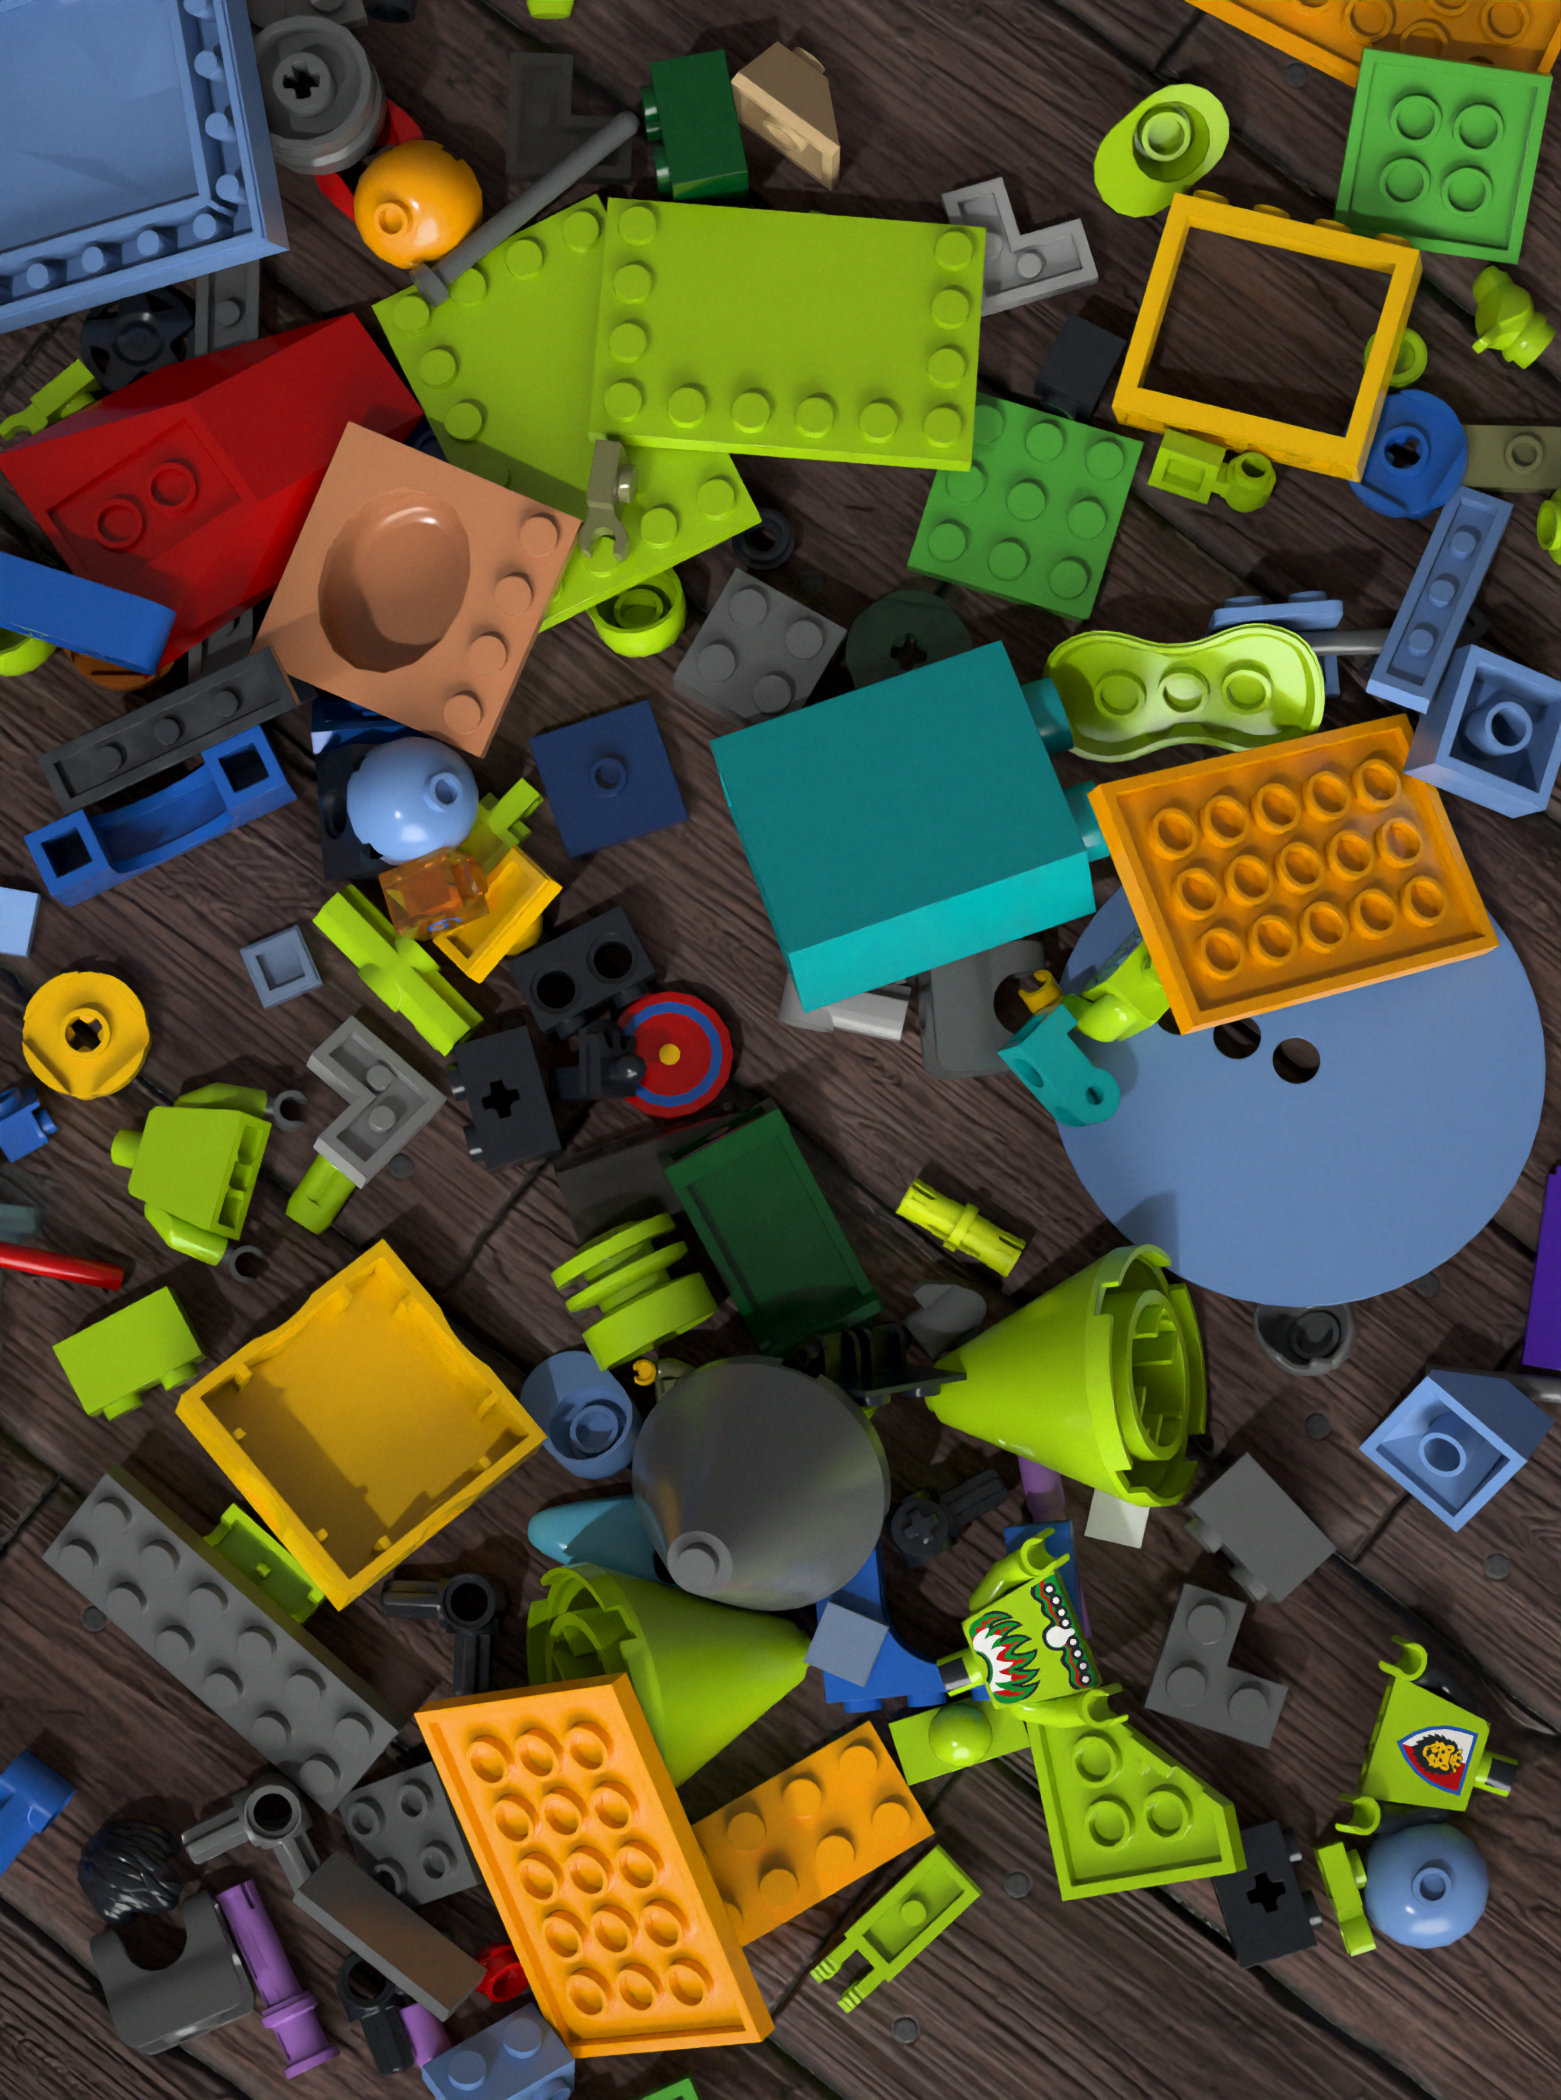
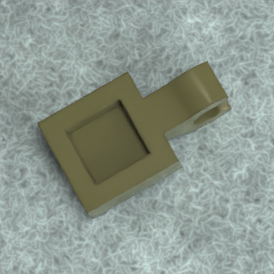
[579,439,638,562]

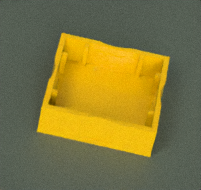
[175,1239,547,1612]

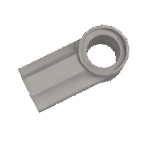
[777,971,911,1043]

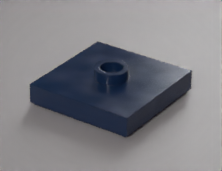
[528,699,689,861]

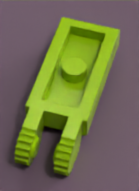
[809,1843,983,2013]

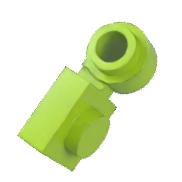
[1148,428,1276,513]

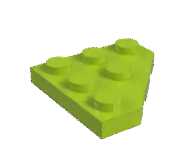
[1026,1711,1247,1901]

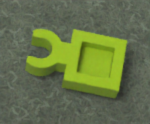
[1312,1839,1376,1956]

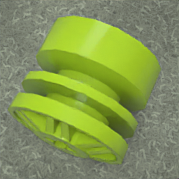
[550,1212,719,1373]

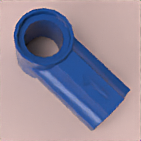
[0,1748,77,1878]

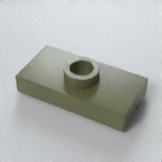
[1461,425,1561,493]

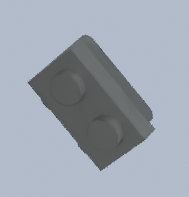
[338,1760,485,1909]

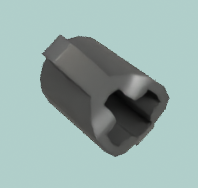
[901,1279,987,1361]

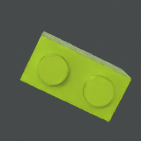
[52,1286,209,1422]

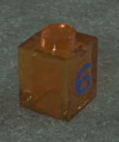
[378,847,490,941]

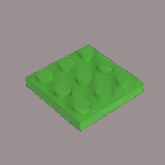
[1332,45,1553,265]
[907,391,1144,625]

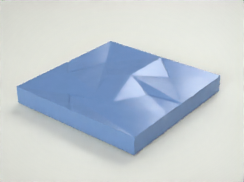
[0,0,290,334]

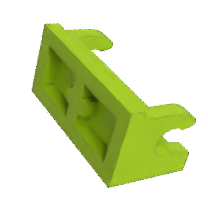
[203,1503,328,1627]

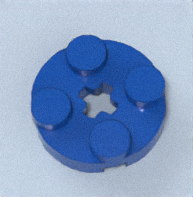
[1342,389,1469,520]

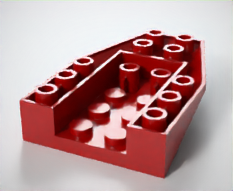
[0,312,425,679]

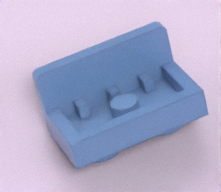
[422,2002,575,2100]

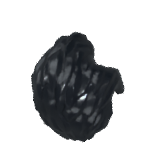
[77,1819,183,1927]

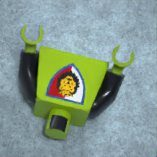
[1335,1635,1518,1835]

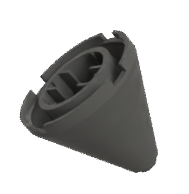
[632,1355,891,1611]

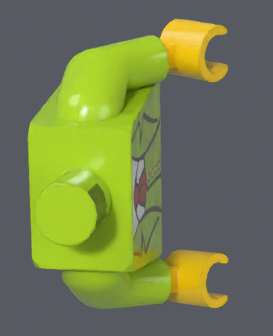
[1018,926,1170,1042]

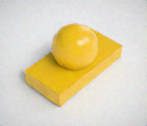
[432,844,563,984]

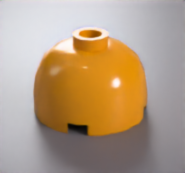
[353,140,483,270]

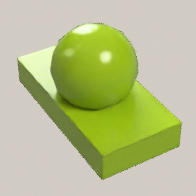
[888,1696,1031,1786]

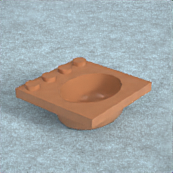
[248,421,585,759]

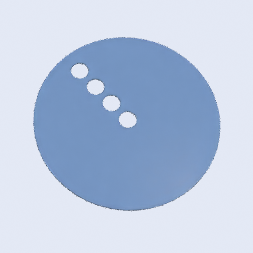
[1055,885,1546,1307]

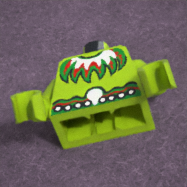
[936,1527,1129,1729]

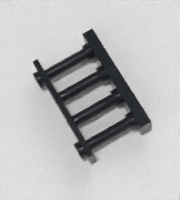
[36,645,320,816]

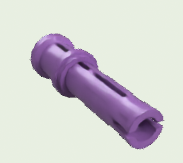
[215,1879,341,2079]

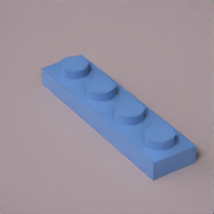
[1366,485,1514,714]

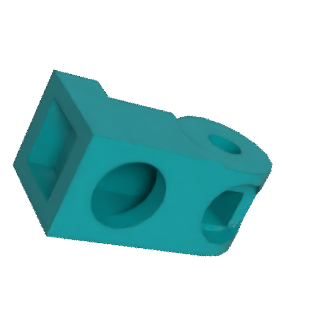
[997,1003,1121,1128]

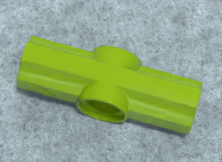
[312,883,485,1059]

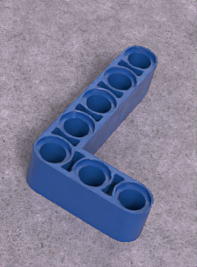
[0,551,177,676]

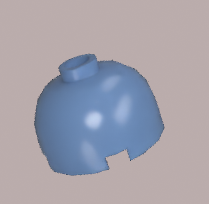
[347,737,479,867]
[1359,1822,1490,1949]

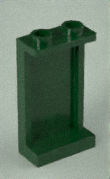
[657,1097,884,1368]

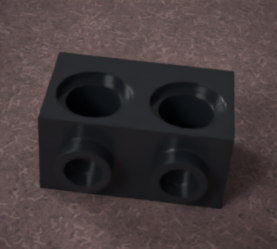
[507,905,658,1041]

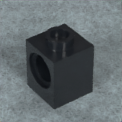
[1033,313,1127,421]

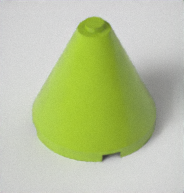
[924,1244,1207,1508]
[526,1562,811,1790]

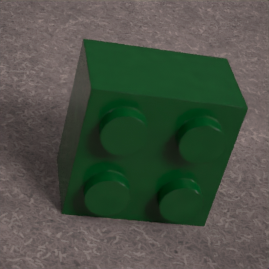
[640,49,749,207]

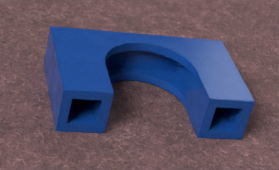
[23,724,299,908]
[816,1518,1085,1713]

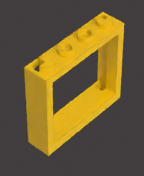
[1112,190,1423,483]

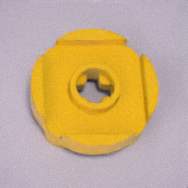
[22,971,153,1100]

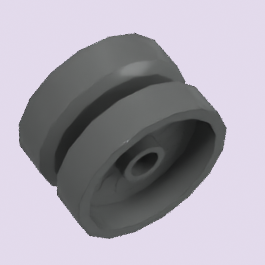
[253,15,388,175]

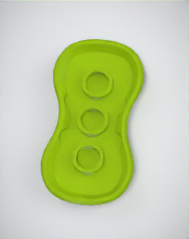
[1043,623,1325,763]

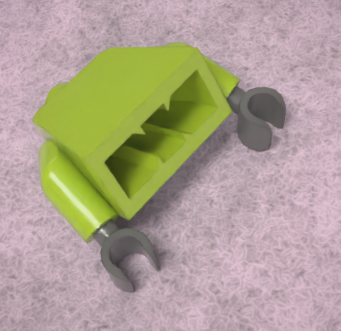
[111,1082,308,1283]

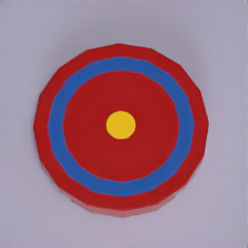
[616,991,734,1120]

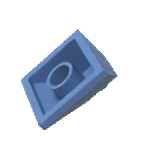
[1358,1369,1555,1533]

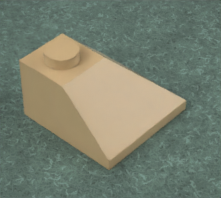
[731,41,840,191]

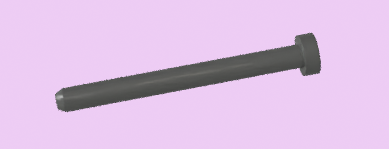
[409,111,640,308]

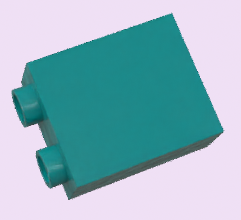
[709,640,1110,1013]

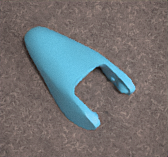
[528,1493,685,1590]

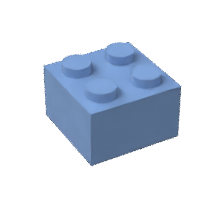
[1402,644,1561,818]

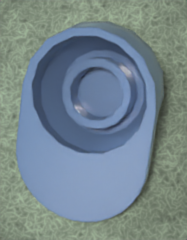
[520,1351,643,1480]

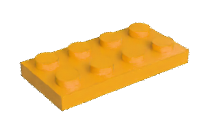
[691,1720,935,1948]

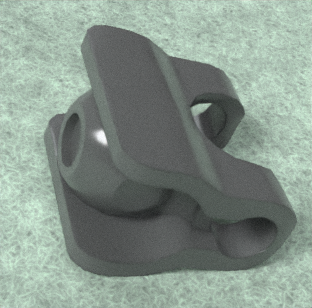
[915,940,1046,1080]
[90,1890,256,2055]

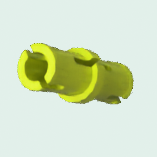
[895,1177,1026,1277]

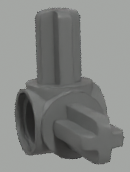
[181,1772,323,1893]

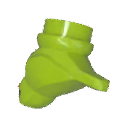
[1472,265,1557,369]

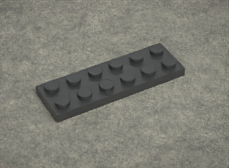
[42,1464,409,1814]

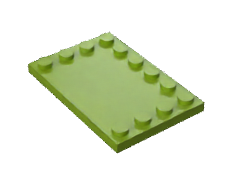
[372,193,762,633]
[588,197,986,472]

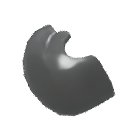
[1252,1303,1358,1376]

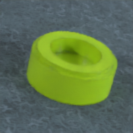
[1362,327,1427,392]

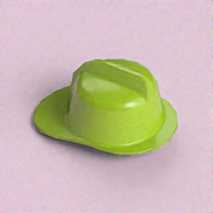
[1093,83,1229,218]

